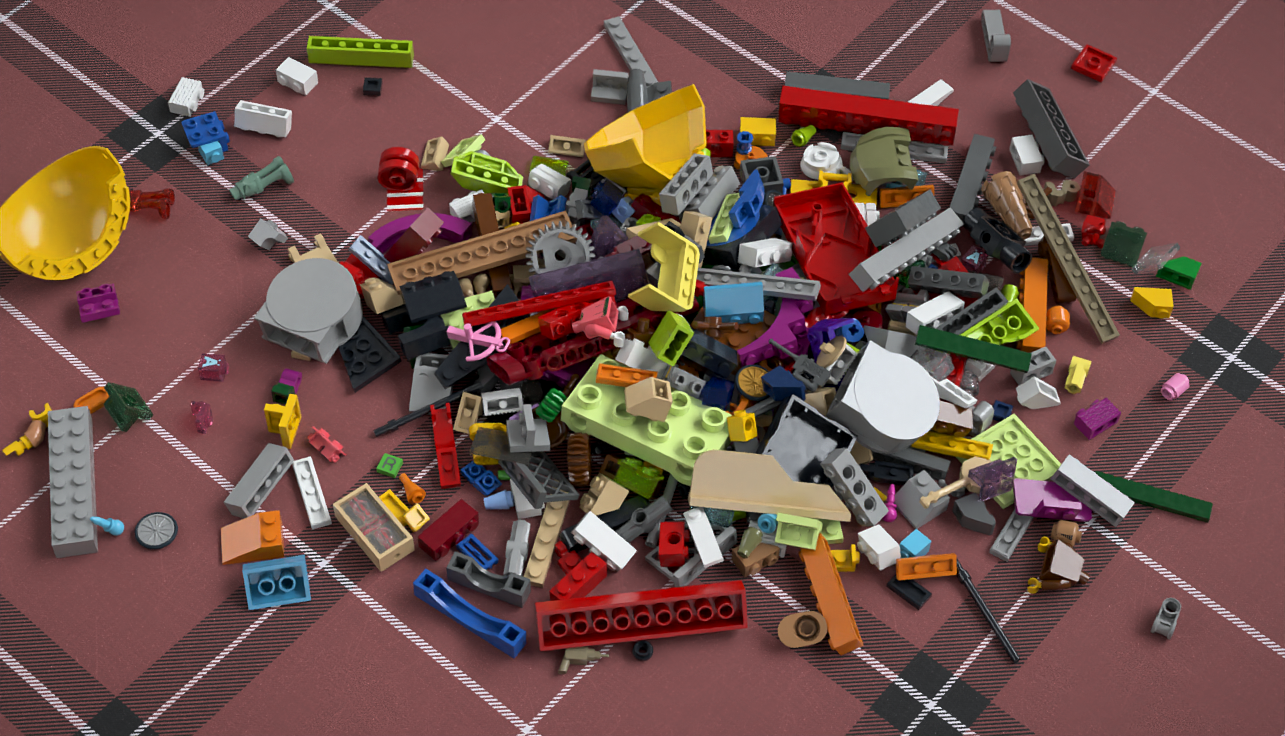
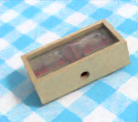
[333,483,415,572]

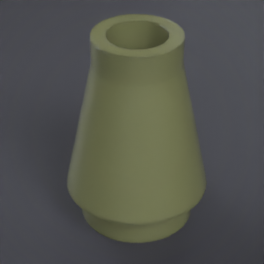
[737,527,763,559]

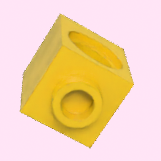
[727,410,758,442]

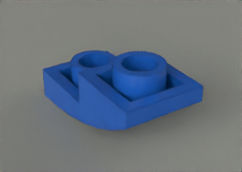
[460,460,502,496]

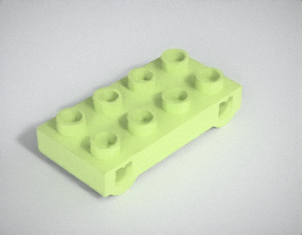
[561,354,732,486]

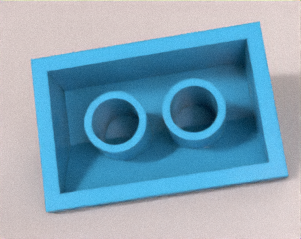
[703,282,764,324]
[242,555,311,610]

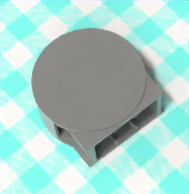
[254,258,363,364]

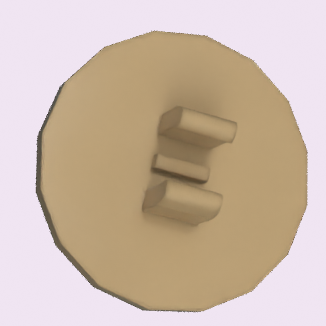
[816,336,847,368]

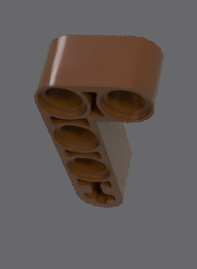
[1038,236,1077,303]

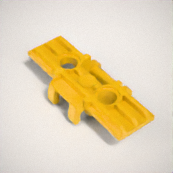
[790,170,877,206]

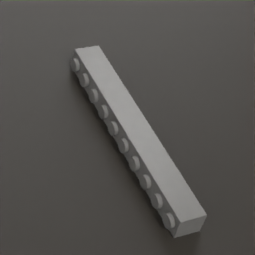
[849,208,964,292]

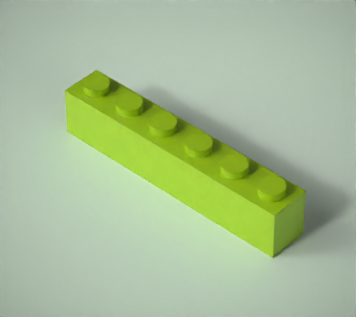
[307,36,414,68]

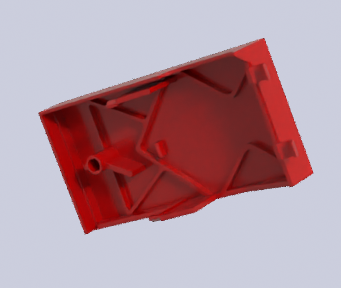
[773,182,899,315]

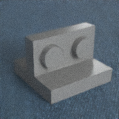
[591,69,629,105]
[506,404,550,452]

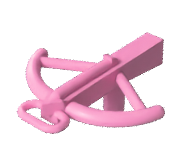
[446,321,510,361]

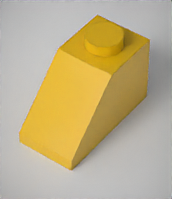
[1130,287,1174,318]

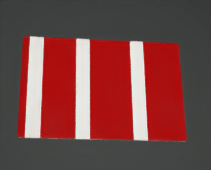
[387,168,423,211]

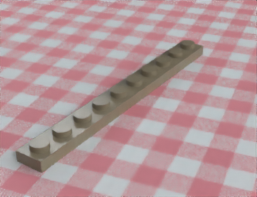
[1017,174,1120,344]

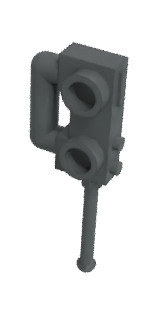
[768,339,832,392]

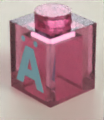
[961,245,988,274]
[198,353,229,382]

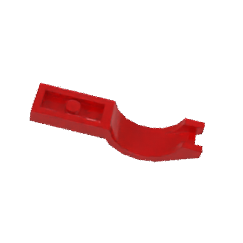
[430,403,461,489]

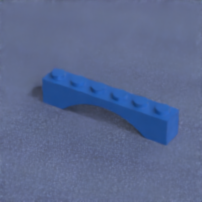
[413,568,527,659]

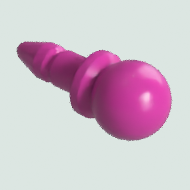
[882,484,897,522]

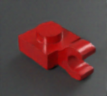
[554,541,582,575]

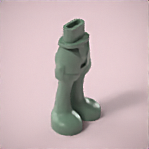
[229,156,294,200]

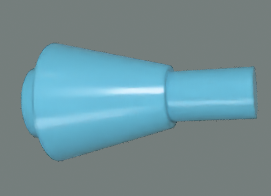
[758,514,778,533]

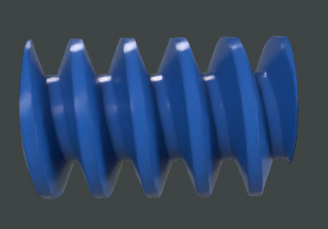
[834,318,864,342]

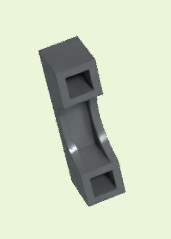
[446,551,531,608]

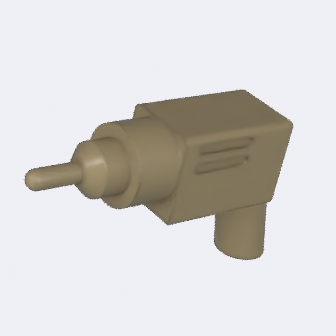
[558,646,609,674]

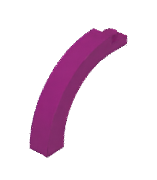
[368,213,472,254]

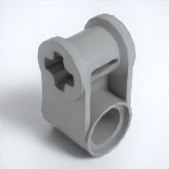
[1150,598,1181,640]

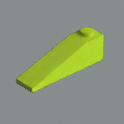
[961,298,1039,345]

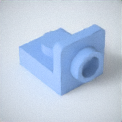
[610,196,635,223]

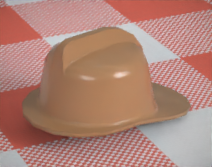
[778,611,827,648]

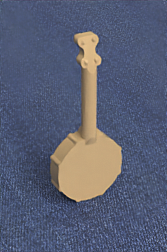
[919,456,1000,509]

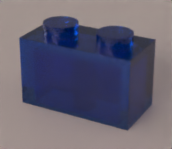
[590,179,624,218]
[700,376,735,410]

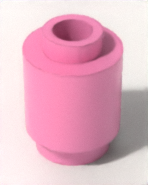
[1161,373,1190,400]

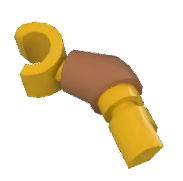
[2,403,52,456]

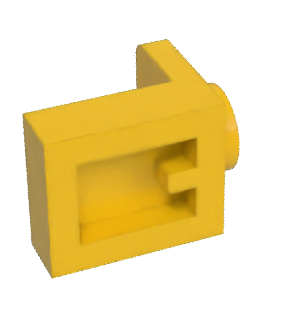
[831,544,860,572]

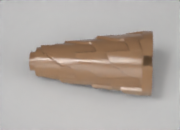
[981,171,1033,240]

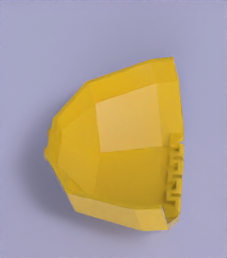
[584,84,706,189]

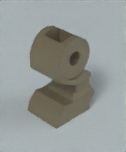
[1043,180,1080,207]

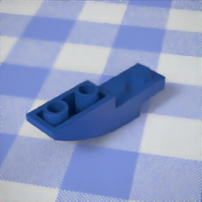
[728,169,765,228]

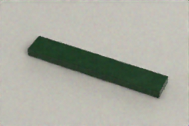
[915,325,1032,373]
[1095,471,1213,523]

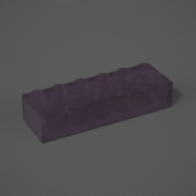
[528,249,648,313]

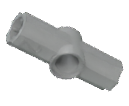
[503,519,531,576]

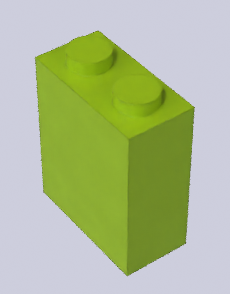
[648,310,694,367]

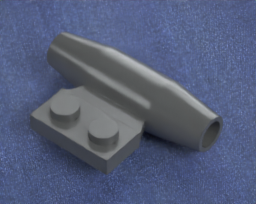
[627,69,672,112]

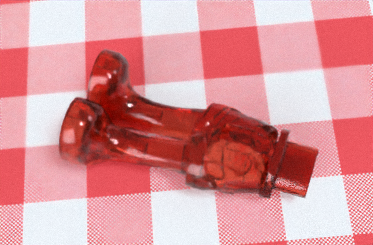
[129,188,175,219]

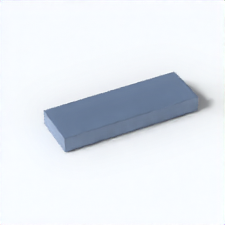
[348,235,393,285]

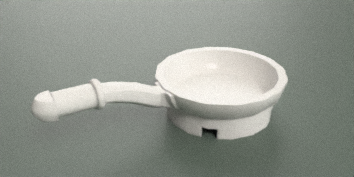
[800,142,860,184]

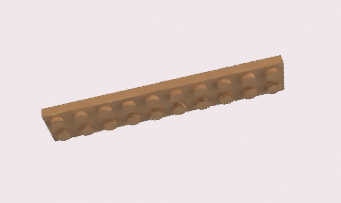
[387,211,577,295]

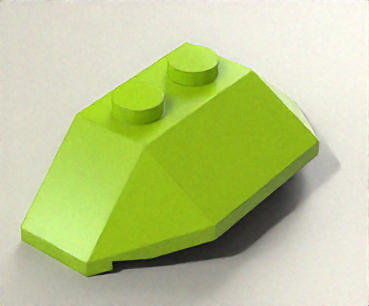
[450,151,523,194]

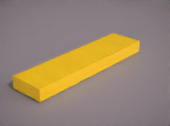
[911,431,993,460]

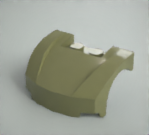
[850,127,919,196]

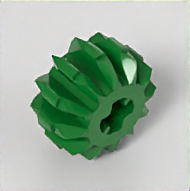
[536,388,567,423]

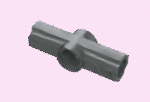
[615,495,673,543]

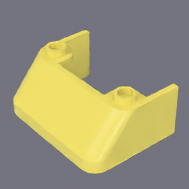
[628,222,700,312]

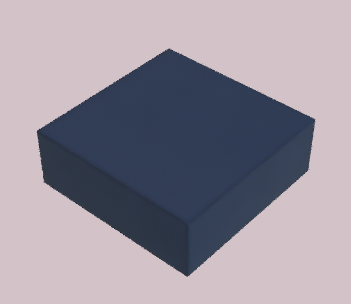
[992,400,1014,422]

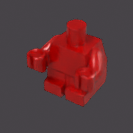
[1081,215,1106,249]

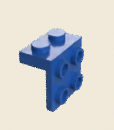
[182,111,230,152]

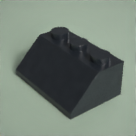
[399,271,467,323]
[678,326,738,380]

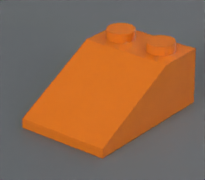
[221,510,285,565]

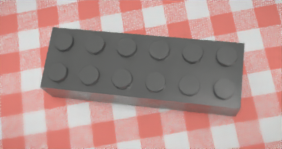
[1013,79,1090,179]
[865,189,941,248]

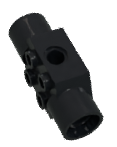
[963,208,1032,273]

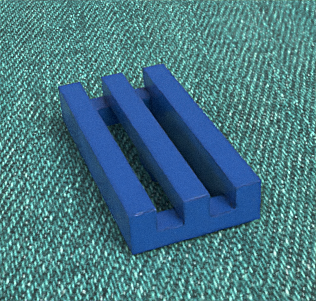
[456,533,499,570]

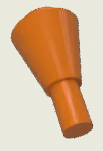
[399,473,426,505]

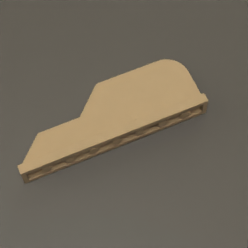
[688,450,851,522]

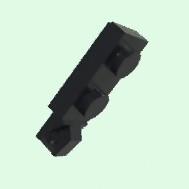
[859,461,914,486]

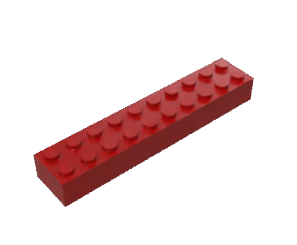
[779,86,959,146]
[535,580,748,651]

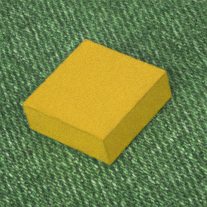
[401,503,430,532]

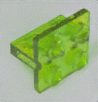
[613,457,664,499]

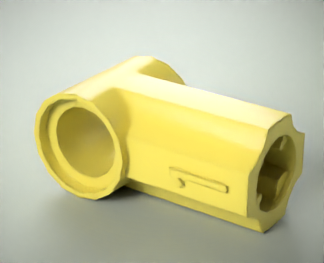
[1065,356,1092,394]

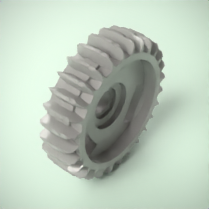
[526,221,595,291]

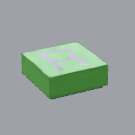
[376,453,403,478]

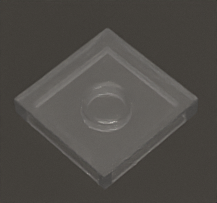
[1131,242,1181,274]

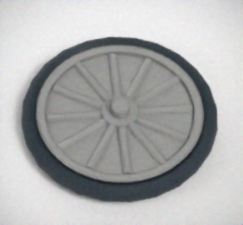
[135,512,178,549]

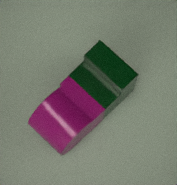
[271,368,302,405]

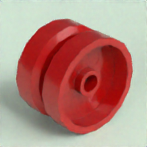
[377,147,420,192]

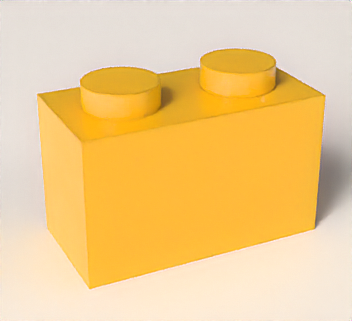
[740,117,776,146]

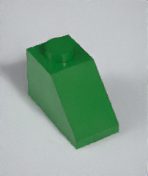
[1156,256,1202,290]

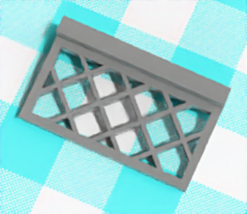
[645,511,737,587]

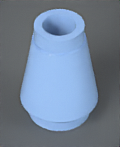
[484,490,514,510]

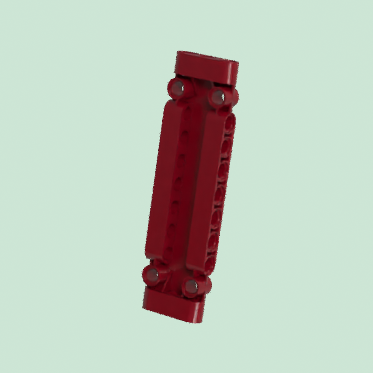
[487,297,699,386]

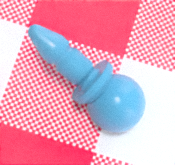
[90,517,124,536]

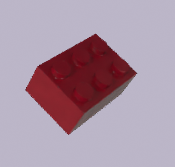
[383,207,444,263]

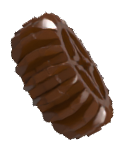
[567,432,592,486]

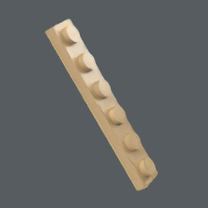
[524,479,574,588]

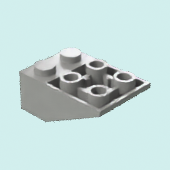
[409,353,454,415]

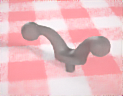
[938,479,966,499]

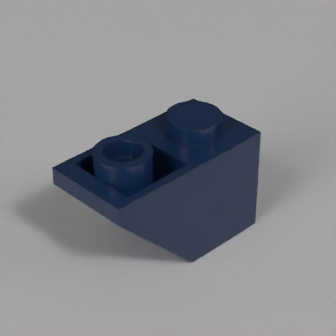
[761,366,806,401]

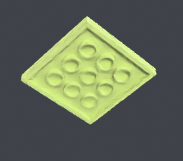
[955,414,1061,509]

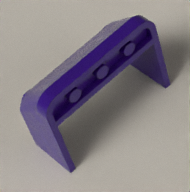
[807,318,854,393]

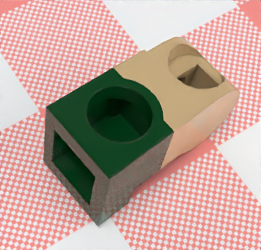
[491,193,511,228]

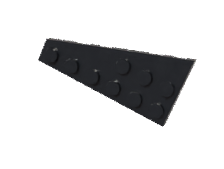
[434,284,530,390]
[339,316,402,393]

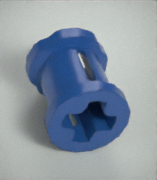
[737,131,753,155]

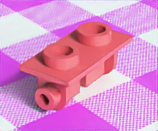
[308,426,347,463]

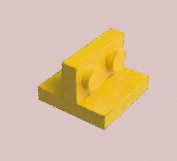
[264,394,301,449]

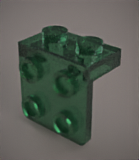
[1101,221,1147,267]

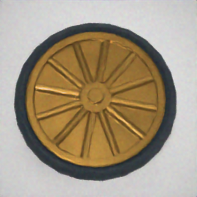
[735,364,770,401]

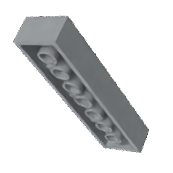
[48,406,98,558]

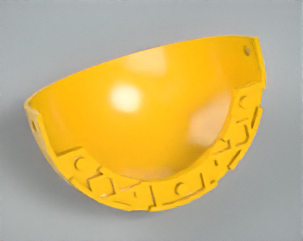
[0,146,130,280]

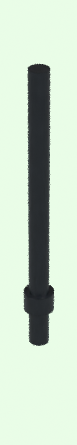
[374,381,484,437]
[957,559,1021,663]

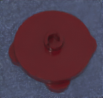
[851,310,883,334]

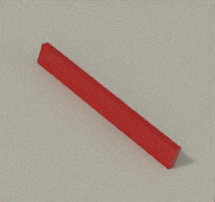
[462,281,616,326]

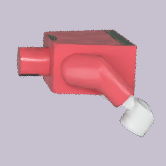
[572,296,628,347]

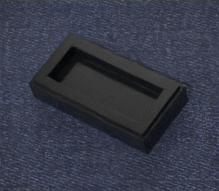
[886,574,932,610]

